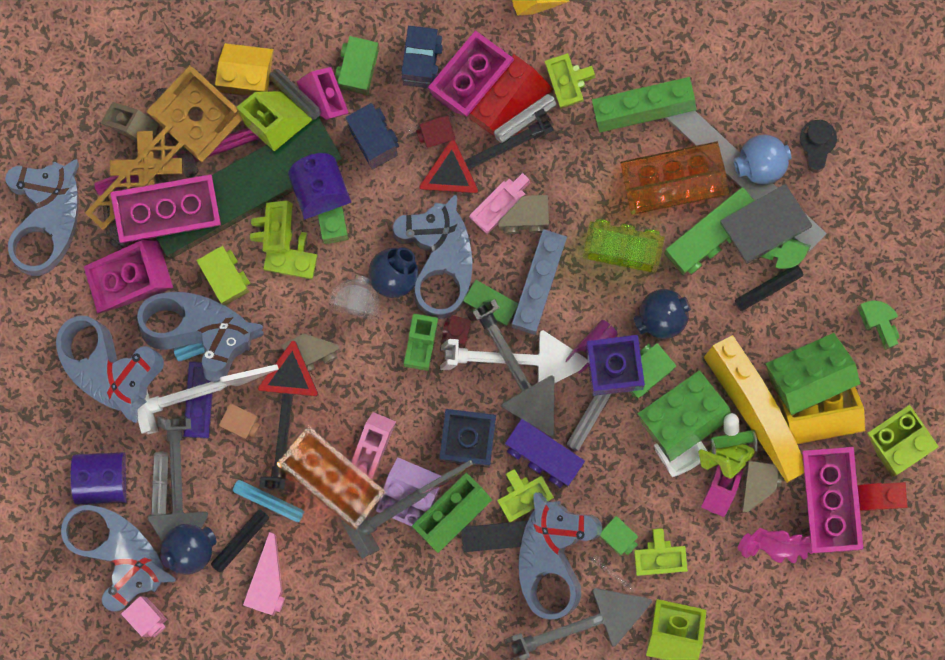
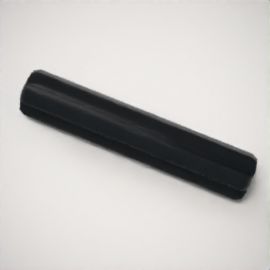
[735,265,803,311]
[211,509,269,573]

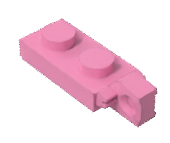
[469,173,530,235]

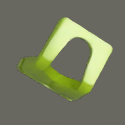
[698,444,755,479]

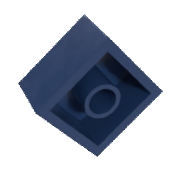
[345,103,399,170]
[439,409,496,468]

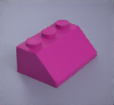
[428,30,514,117]

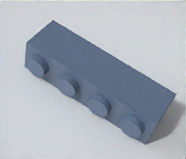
[512,229,567,335]

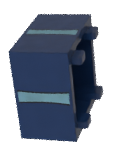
[402,25,443,89]

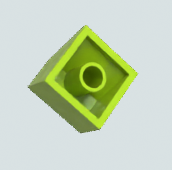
[646,599,707,660]

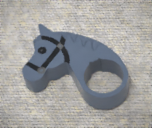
[393,195,472,319]

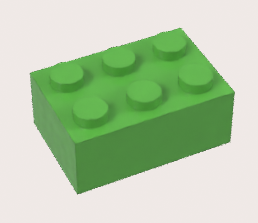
[765,333,860,415]
[638,370,731,462]

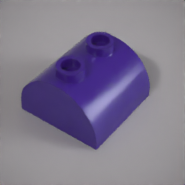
[288,153,352,220]
[71,452,127,505]

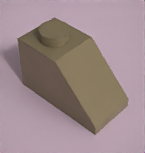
[101,102,160,142]
[740,461,782,513]

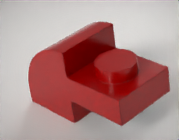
[857,482,908,511]

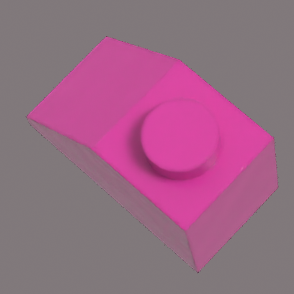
[296,67,349,120]
[701,464,745,517]

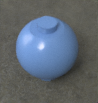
[733,135,792,185]

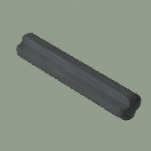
[269,69,321,120]

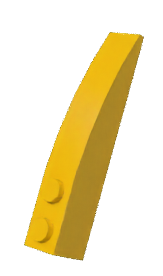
[704,335,804,483]

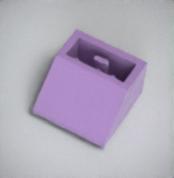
[376,457,441,526]

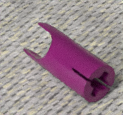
[565,320,618,374]

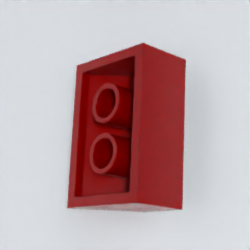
[469,54,553,137]

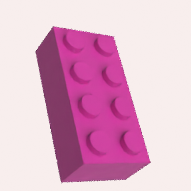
[110,174,221,243]

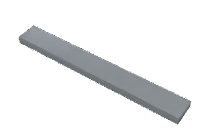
[665,111,827,253]

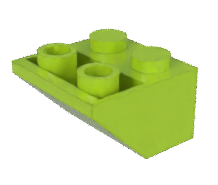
[236,91,312,151]
[867,405,939,477]

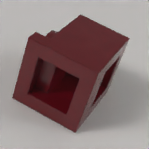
[441,315,471,348]

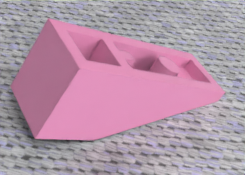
[342,412,396,497]
[243,532,285,616]

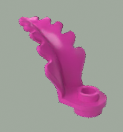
[738,528,813,563]

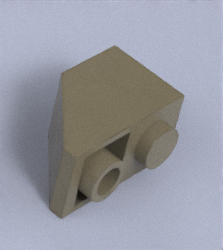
[498,195,549,235]
[281,334,341,373]

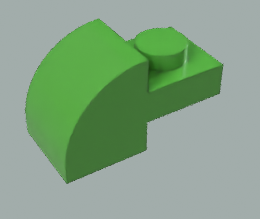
[761,239,811,269]
[857,301,899,350]
[404,313,438,371]

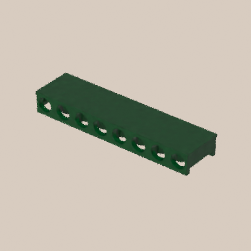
[156,116,343,259]

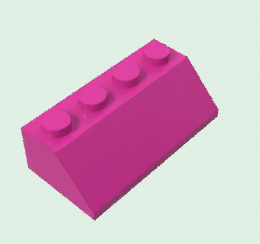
[802,447,863,553]

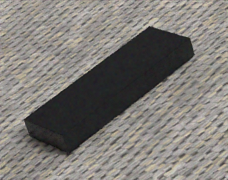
[461,521,528,553]

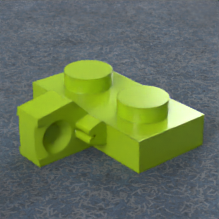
[545,53,596,109]
[497,469,554,523]
[634,528,688,576]

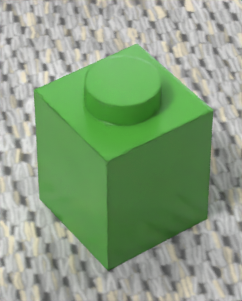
[599,516,638,556]

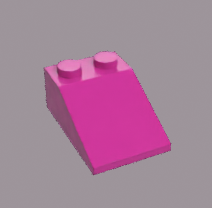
[84,240,173,313]

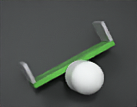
[711,413,757,455]

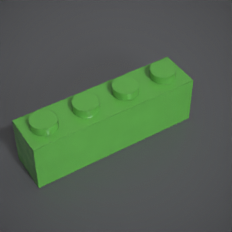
[592,77,696,133]
[664,187,755,276]

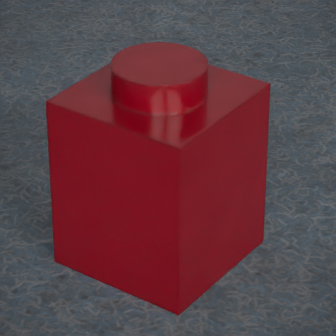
[416,114,456,148]

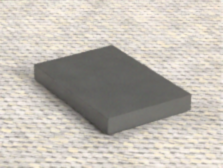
[720,183,812,264]

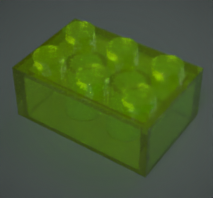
[582,219,665,274]

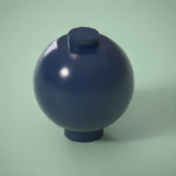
[368,247,418,298]
[633,289,691,339]
[161,524,217,575]

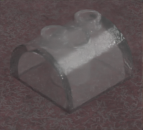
[328,275,382,323]

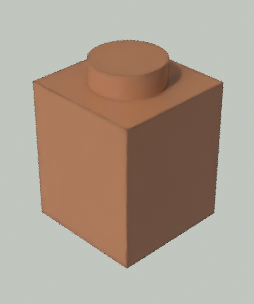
[219,403,261,441]

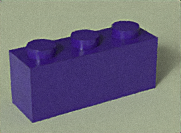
[505,419,585,488]

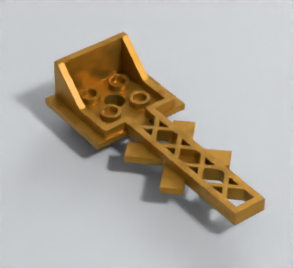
[85,65,243,230]

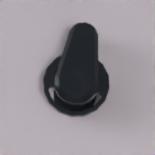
[800,120,837,173]

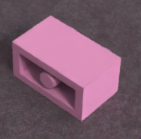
[121,596,167,637]

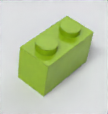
[196,245,250,306]

